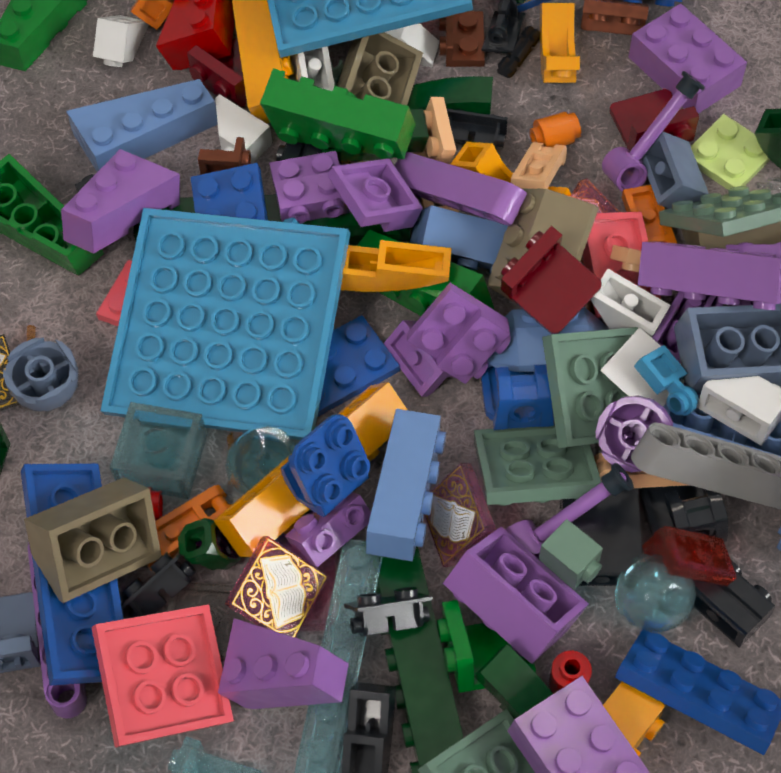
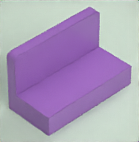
[383,320,453,397]

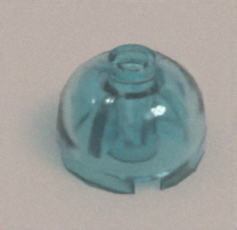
[225,426,297,496]
[615,552,696,633]

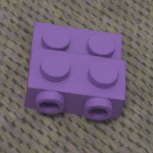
[269,151,350,224]
[328,158,423,232]
[407,282,511,384]
[276,492,371,567]

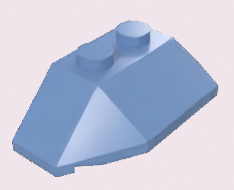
[487,307,609,372]

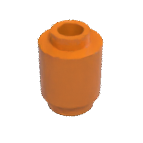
[529,111,581,147]

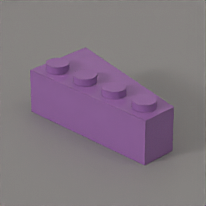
[638,241,781,310]

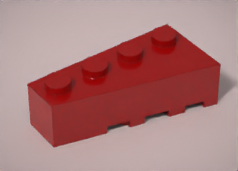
[156,0,235,70]

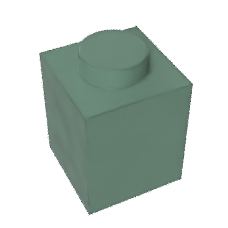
[539,519,603,590]

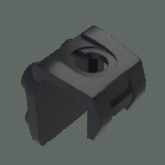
[639,485,728,555]

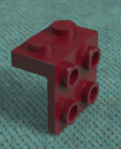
[187,38,247,108]
[609,89,699,151]
[500,225,602,334]

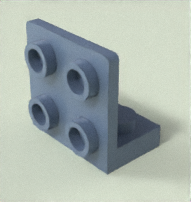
[0,592,40,673]

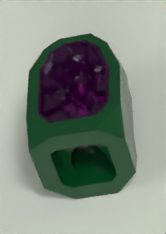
[178,518,241,570]

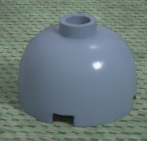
[3,338,79,411]

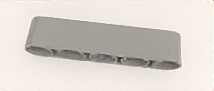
[631,422,781,510]

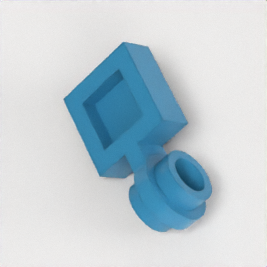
[634,345,699,416]

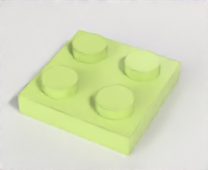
[691,114,770,189]

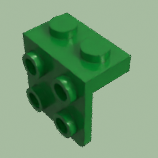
[436,600,536,693]

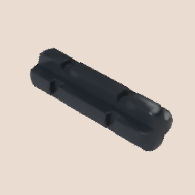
[497,26,540,78]

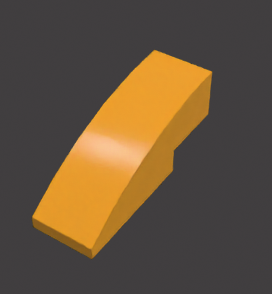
[341,240,452,292]

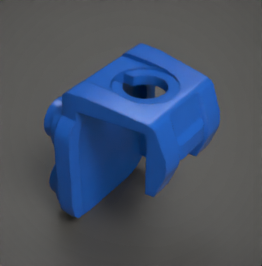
[481,364,554,430]
[281,414,370,517]

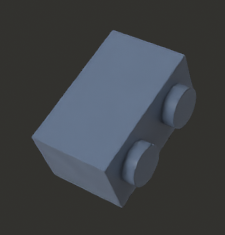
[641,132,709,209]

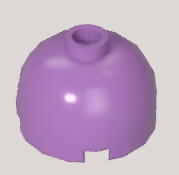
[595,395,673,473]

